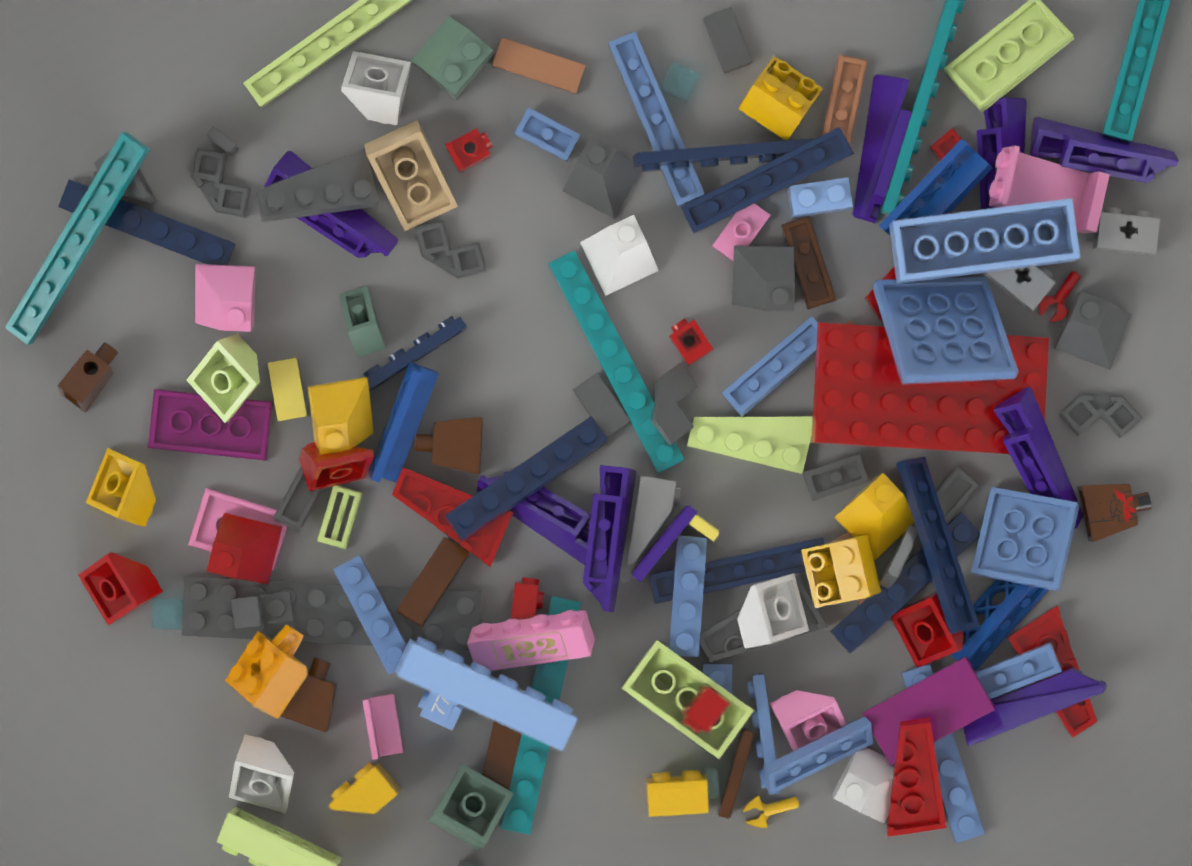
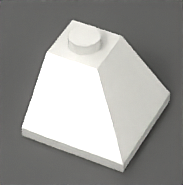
[341,51,411,125]
[580,215,659,296]
[737,573,809,648]
[229,734,294,814]
[832,747,895,823]

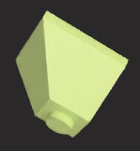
[187,333,260,423]

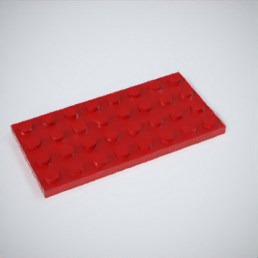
[811,322,1049,454]

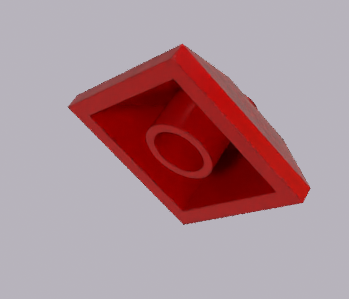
[299,442,374,491]
[207,513,282,584]
[78,552,163,626]
[891,591,963,667]

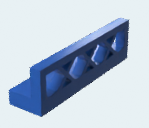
[879,139,993,235]
[369,362,439,483]
[950,579,1049,671]

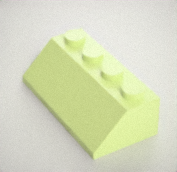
[621,640,754,759]
[217,806,342,866]

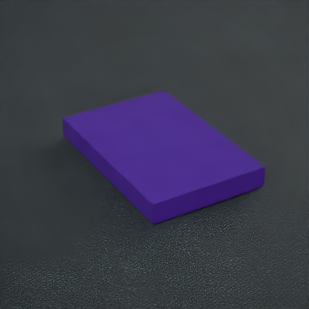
[632,505,697,582]

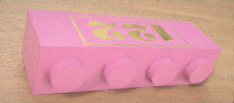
[467,610,595,671]

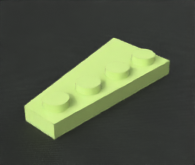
[687,417,813,474]

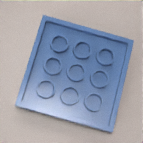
[873,277,1018,383]

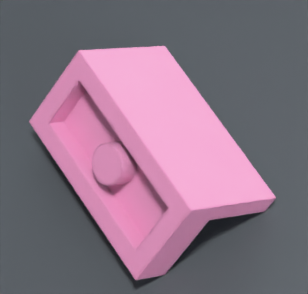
[363,693,404,760]

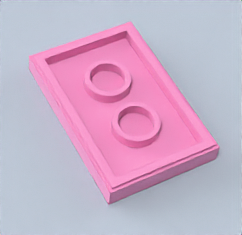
[188,488,288,571]

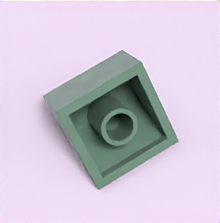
[411,16,494,99]
[427,764,514,850]

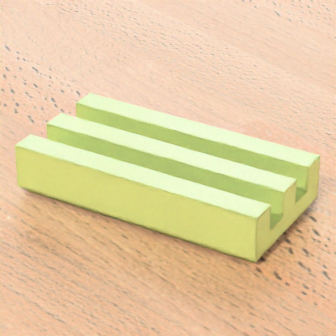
[317,485,363,549]

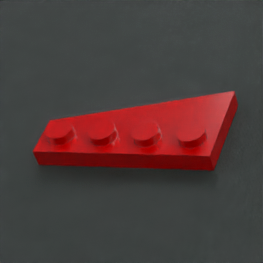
[392,467,513,567]
[1006,605,1098,738]
[887,717,947,837]

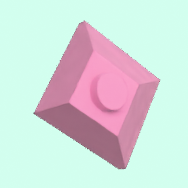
[195,264,256,332]
[770,690,847,751]

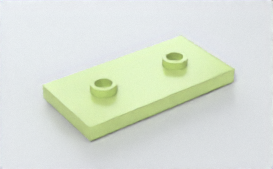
[944,0,1074,113]

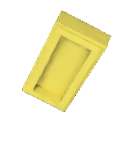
[268,358,308,421]
[688,515,719,542]

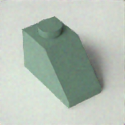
[339,286,386,357]

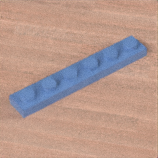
[608,31,705,207]
[901,664,985,843]

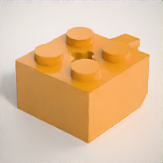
[225,625,307,719]

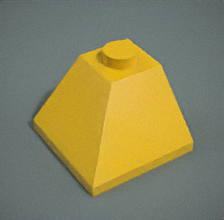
[308,377,374,455]
[86,448,156,527]
[834,473,914,560]

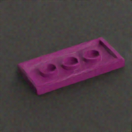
[148,389,273,461]
[862,656,996,765]

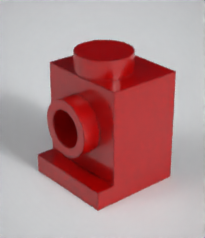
[445,128,493,173]
[669,318,713,366]
[511,577,544,619]

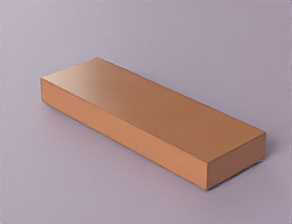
[492,37,586,94]
[822,55,868,144]

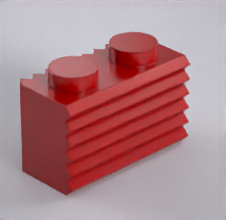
[682,686,730,734]

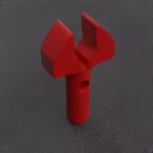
[1038,271,1081,323]

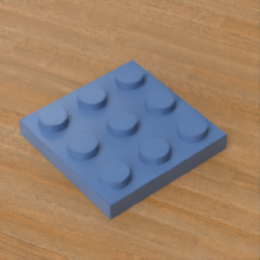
[971,487,1080,592]

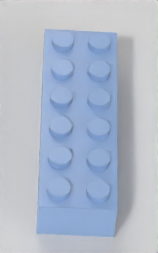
[889,198,1080,284]
[395,637,578,751]

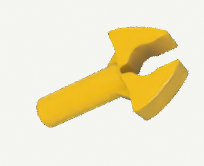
[742,795,799,828]

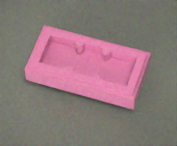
[712,204,771,261]

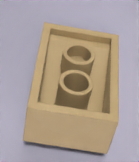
[364,119,458,231]

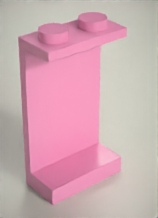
[989,146,1110,234]

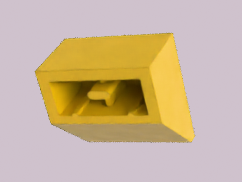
[738,56,823,141]
[801,534,881,608]
[328,762,401,814]
[646,770,709,817]

